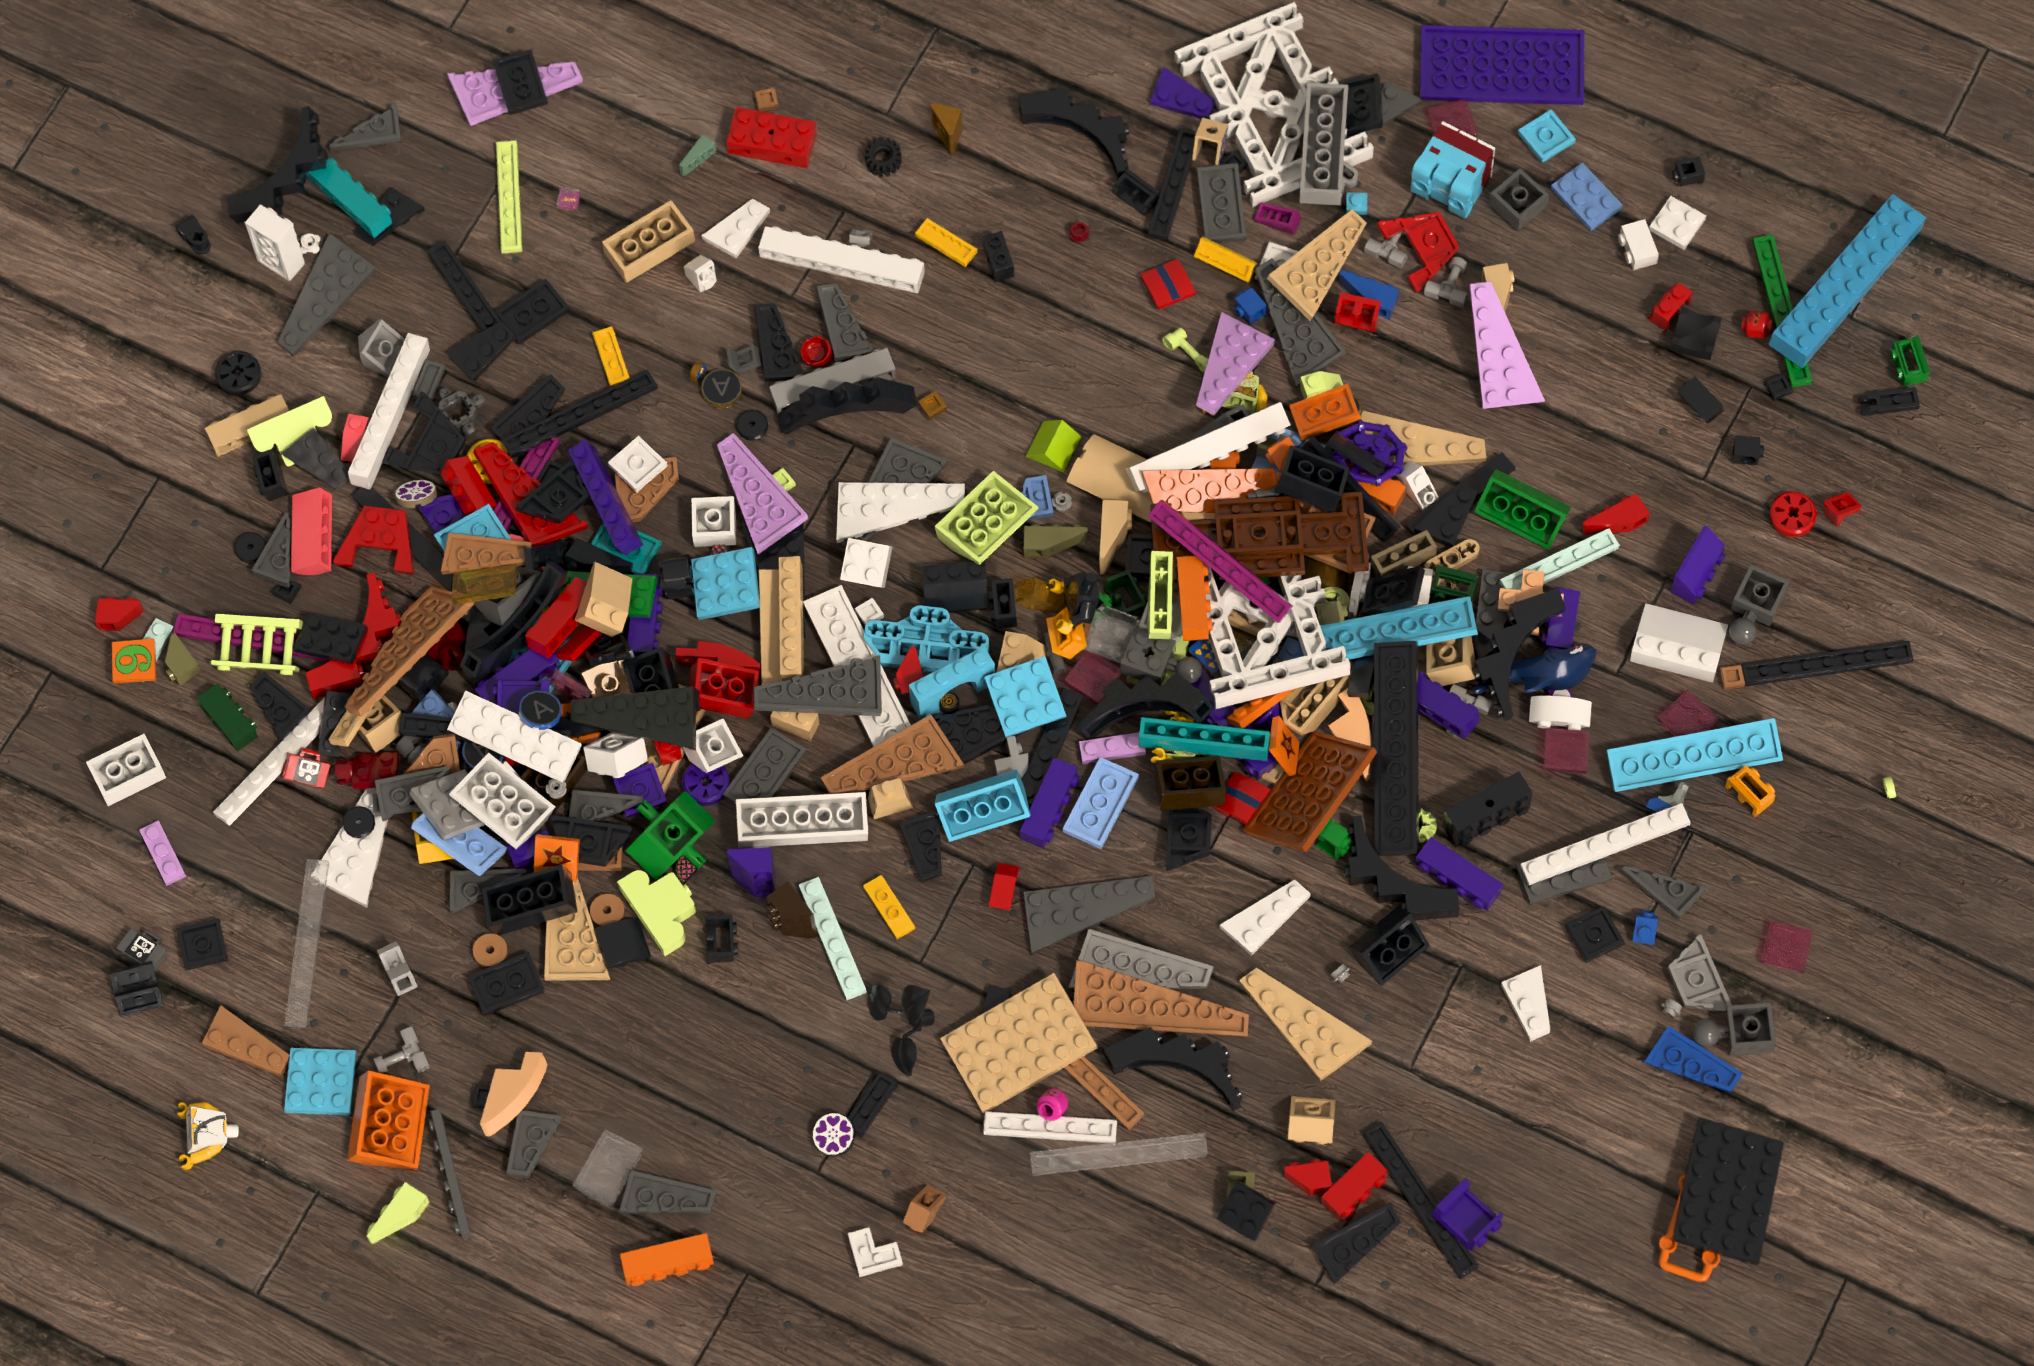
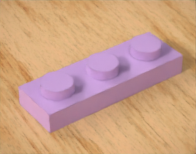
[1079,732,1146,764]
[139,820,186,886]

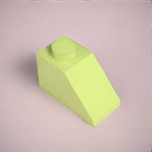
[1300,371,1343,399]

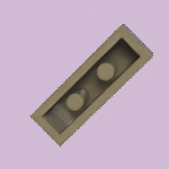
[1370,530,1437,577]

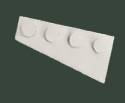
[1220,880,1311,956]

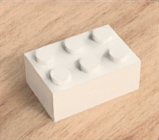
[86,734,166,806]

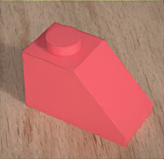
[341,414,370,463]

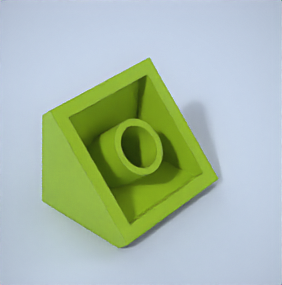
[1026,420,1082,473]

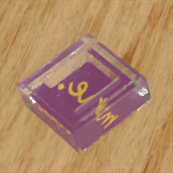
[557,187,581,211]

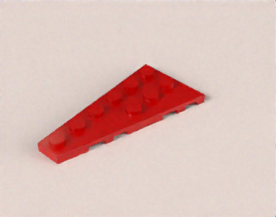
[474,442,588,546]

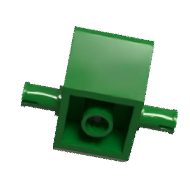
[625,791,716,881]

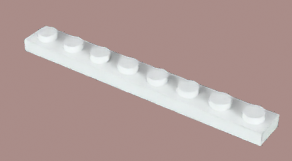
[213,697,325,826]
[1521,803,1690,885]

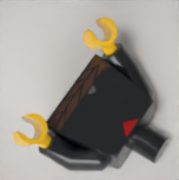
[1049,572,1100,635]

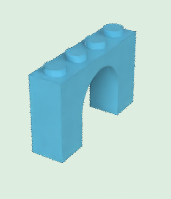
[909,647,995,718]

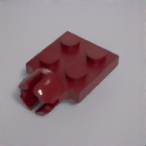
[426,621,467,671]
[334,752,399,789]

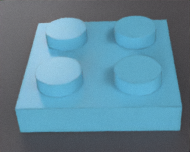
[1518,109,1576,163]

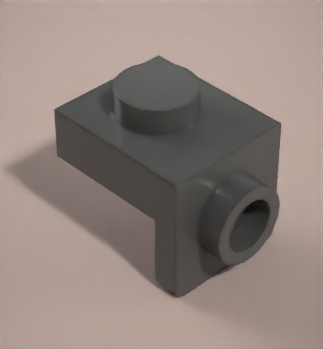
[726,345,761,374]

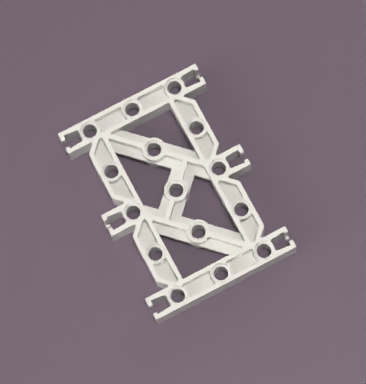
[1175,2,1374,207]
[1176,530,1350,709]

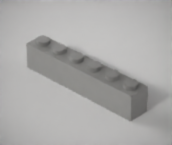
[769,348,896,414]

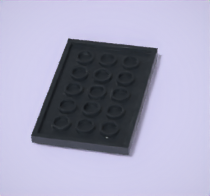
[1671,1117,1784,1266]

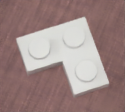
[848,1228,903,1277]

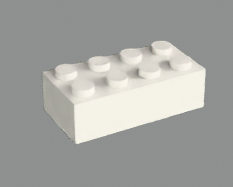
[245,205,305,282]

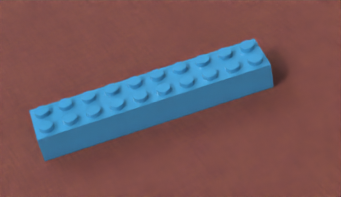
[1769,194,1926,368]

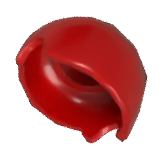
[800,336,832,368]

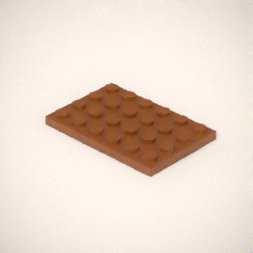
[1243,731,1377,853]

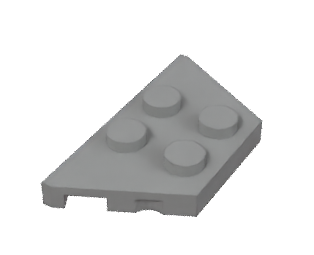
[1347,553,1371,620]
[1668,934,1732,1012]

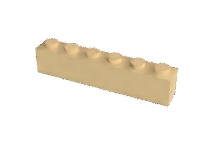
[779,556,804,682]

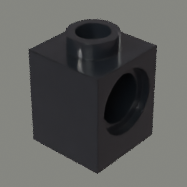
[1732,435,1764,465]

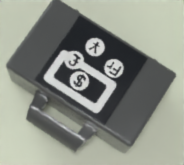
[116,928,168,972]

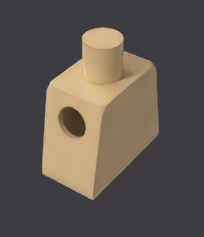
[868,778,913,819]

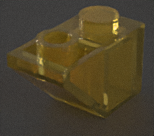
[1015,577,1065,613]

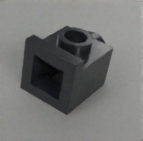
[1672,156,1705,187]

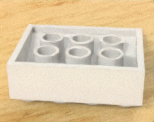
[1630,603,1728,683]
[449,753,555,849]

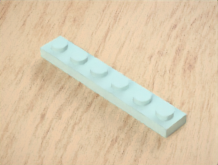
[1499,528,1620,590]
[799,877,867,1001]

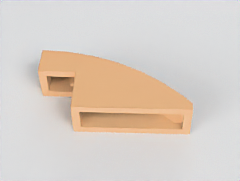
[1328,688,1373,782]
[480,1052,548,1136]

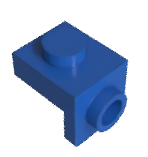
[1632,910,1658,945]

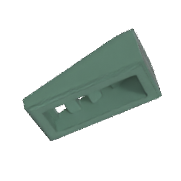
[679,135,716,176]

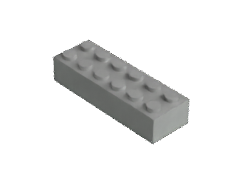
[1300,83,1348,205]

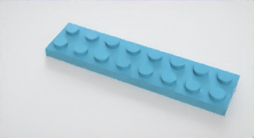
[1305,596,1478,659]
[1606,718,1783,792]

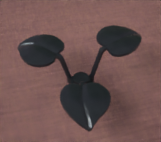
[868,984,935,1076]

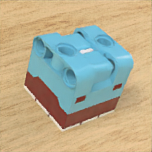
[1410,121,1495,219]

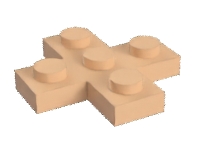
[1498,570,1564,635]

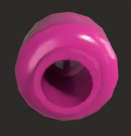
[1036,1088,1069,1121]

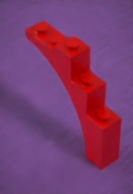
[305,572,402,699]

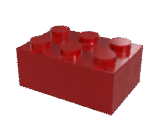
[688,658,759,719]

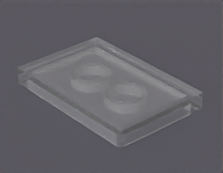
[573,1129,644,1207]

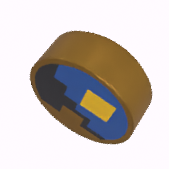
[690,362,707,384]

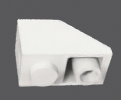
[684,255,717,293]
[1395,461,1439,511]

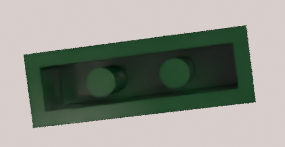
[197,684,258,752]

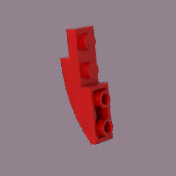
[675,641,761,676]

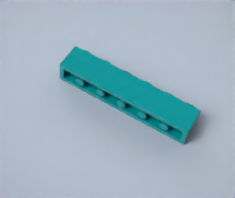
[305,157,392,238]
[1139,717,1270,761]

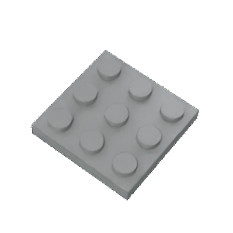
[409,769,486,840]

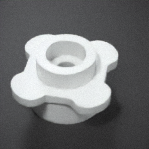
[300,234,321,254]

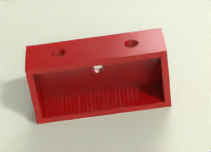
[727,107,817,168]

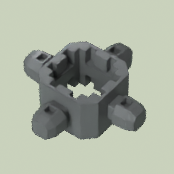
[438,387,485,437]

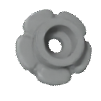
[1051,492,1072,512]
[546,779,567,799]
[1330,963,1350,983]
[1661,999,1682,1018]

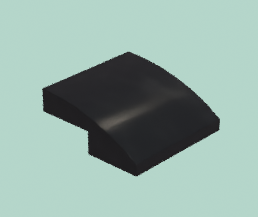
[594,918,651,969]
[110,961,163,1016]

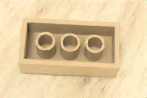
[602,200,695,283]

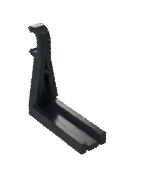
[1325,433,1387,477]

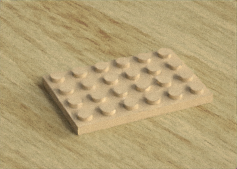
[940,973,1098,1114]

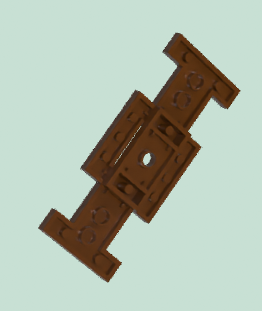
[1150,492,1369,583]

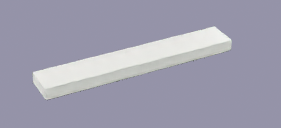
[983,1112,1117,1143]

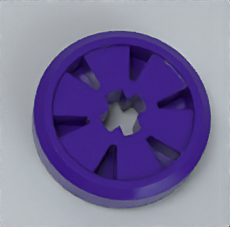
[682,763,730,806]

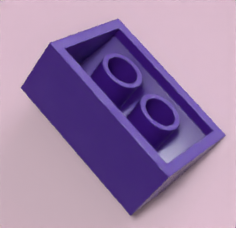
[1671,525,1726,604]
[727,847,775,898]

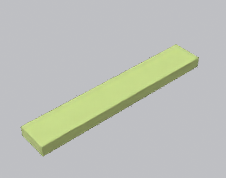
[496,140,522,254]

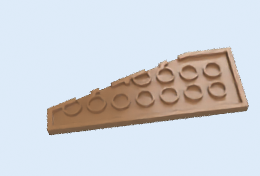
[345,586,475,717]

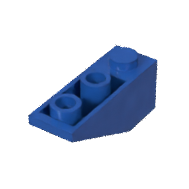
[1339,270,1399,320]

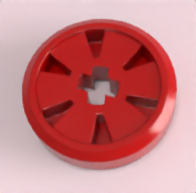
[1769,491,1817,537]

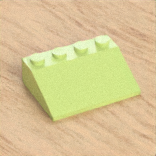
[935,471,1039,565]

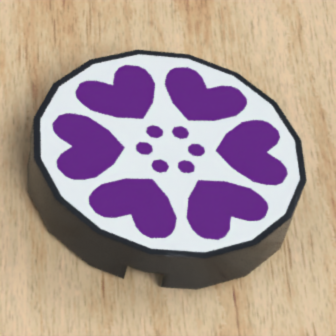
[812,1112,856,1157]

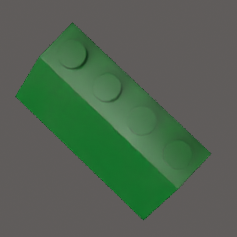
[1474,469,1571,550]

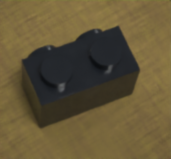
[252,449,289,501]
[988,578,1017,629]

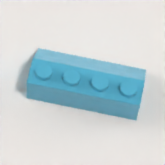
[935,769,1031,842]

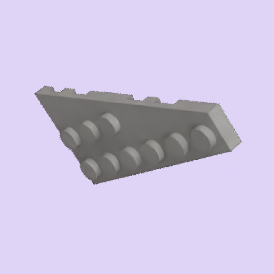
[1069,929,1213,990]

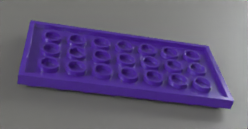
[1420,25,1584,105]

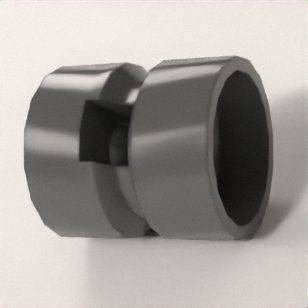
[396,736,428,765]

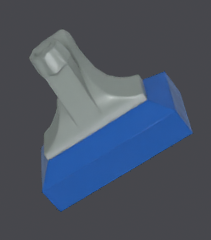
[1646,782,1691,828]

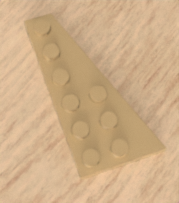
[1239,968,1372,1082]

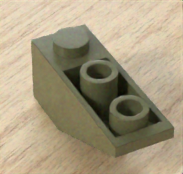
[1024,524,1088,558]
[1316,599,1348,625]

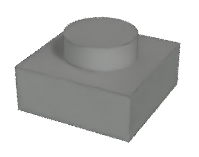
[849,229,873,247]

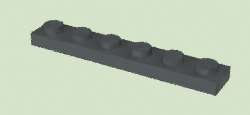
[429,1109,472,1240]

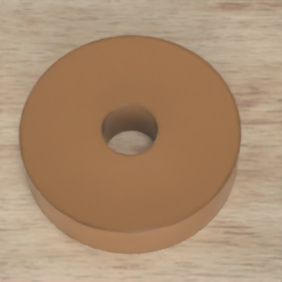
[590,894,625,927]
[473,933,508,968]

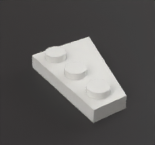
[702,199,770,258]
[1501,965,1550,1042]

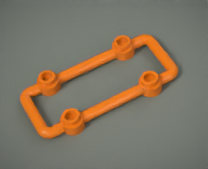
[1658,1174,1720,1282]

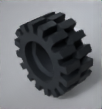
[864,137,902,177]

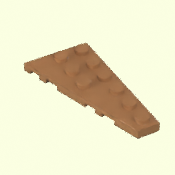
[821,714,964,794]

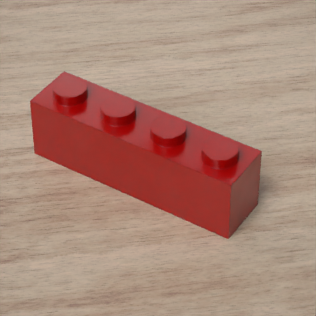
[525,577,587,659]

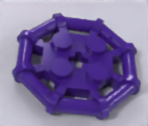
[1332,419,1407,486]

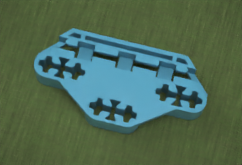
[863,606,989,672]

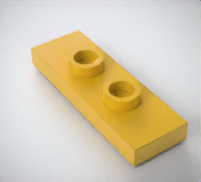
[915,218,977,267]
[1194,237,1257,282]
[863,875,915,940]

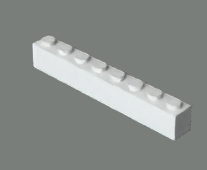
[759,226,925,293]
[348,333,430,490]
[1126,402,1290,494]

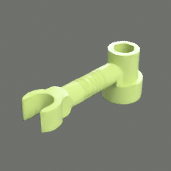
[1162,328,1208,373]

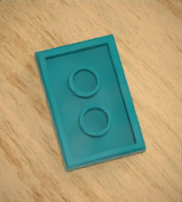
[591,523,662,575]

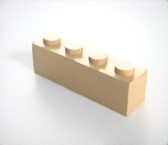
[205,394,289,457]

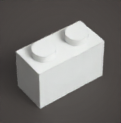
[1618,219,1659,270]

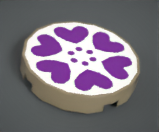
[395,480,437,508]

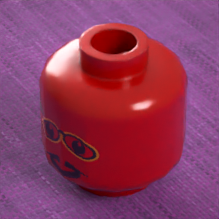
[1742,311,1773,339]

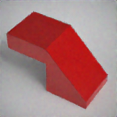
[989,863,1020,910]

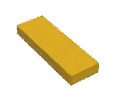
[592,326,629,387]

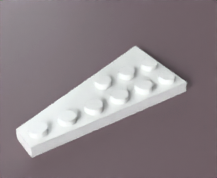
[836,482,965,543]
[311,788,388,908]

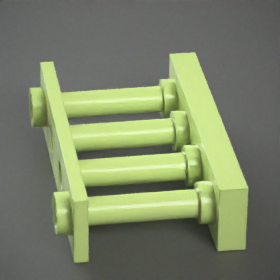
[211,614,303,675]

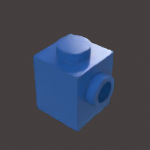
[1234,287,1267,325]

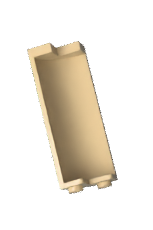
[1066,434,1152,522]

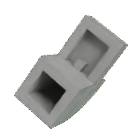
[994,736,1029,780]
[377,941,418,996]

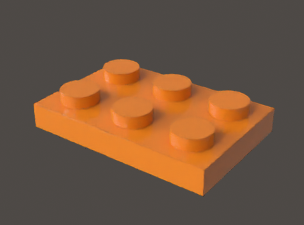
[1289,383,1361,441]

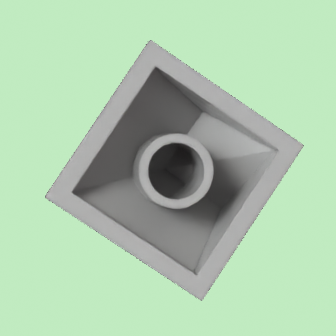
[358,319,405,377]

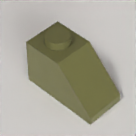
[165,633,201,686]

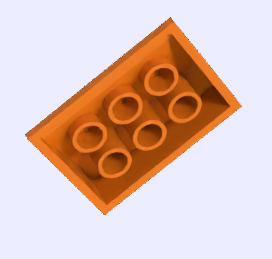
[347,1071,430,1170]

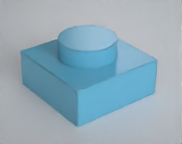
[1346,193,1367,215]

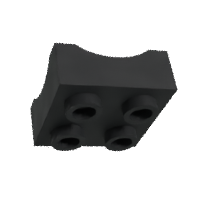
[1670,307,1722,360]

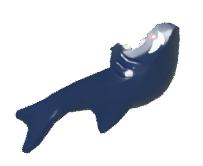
[1472,643,1597,695]

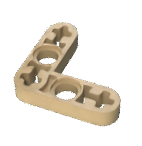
[1424,539,1480,591]

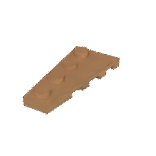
[441,533,533,574]
[202,1005,290,1077]

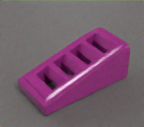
[1254,202,1301,235]

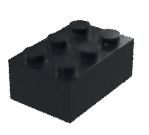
[1274,445,1349,512]

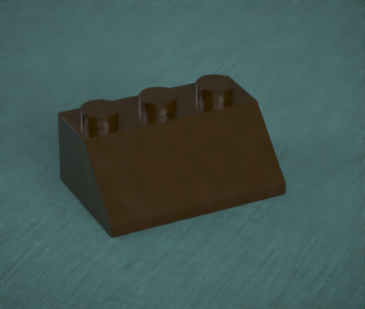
[766,881,817,939]

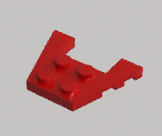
[1376,212,1460,294]
[333,506,414,575]

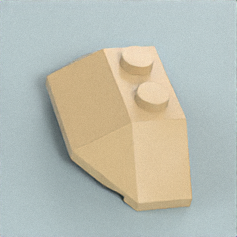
[1280,666,1352,735]

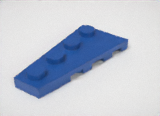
[1644,1026,1743,1093]

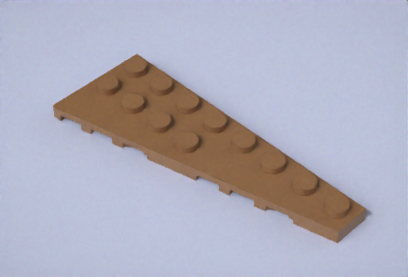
[1074,960,1249,1036]

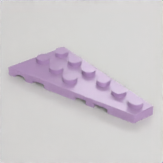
[447,62,583,126]
[1469,281,1545,409]
[1196,312,1275,415]
[717,433,808,554]

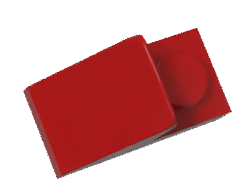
[1823,492,1862,527]

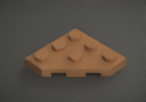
[615,457,679,522]
[403,734,461,775]

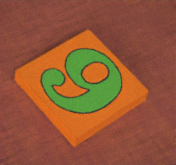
[112,638,156,684]

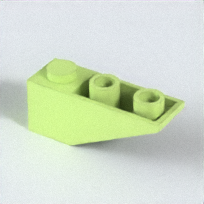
[367,1183,429,1244]

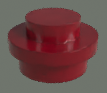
[1069,222,1089,242]

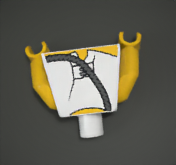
[177,1102,239,1170]

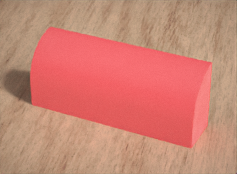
[291,487,332,575]

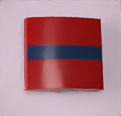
[1140,259,1196,310]
[1212,772,1271,826]

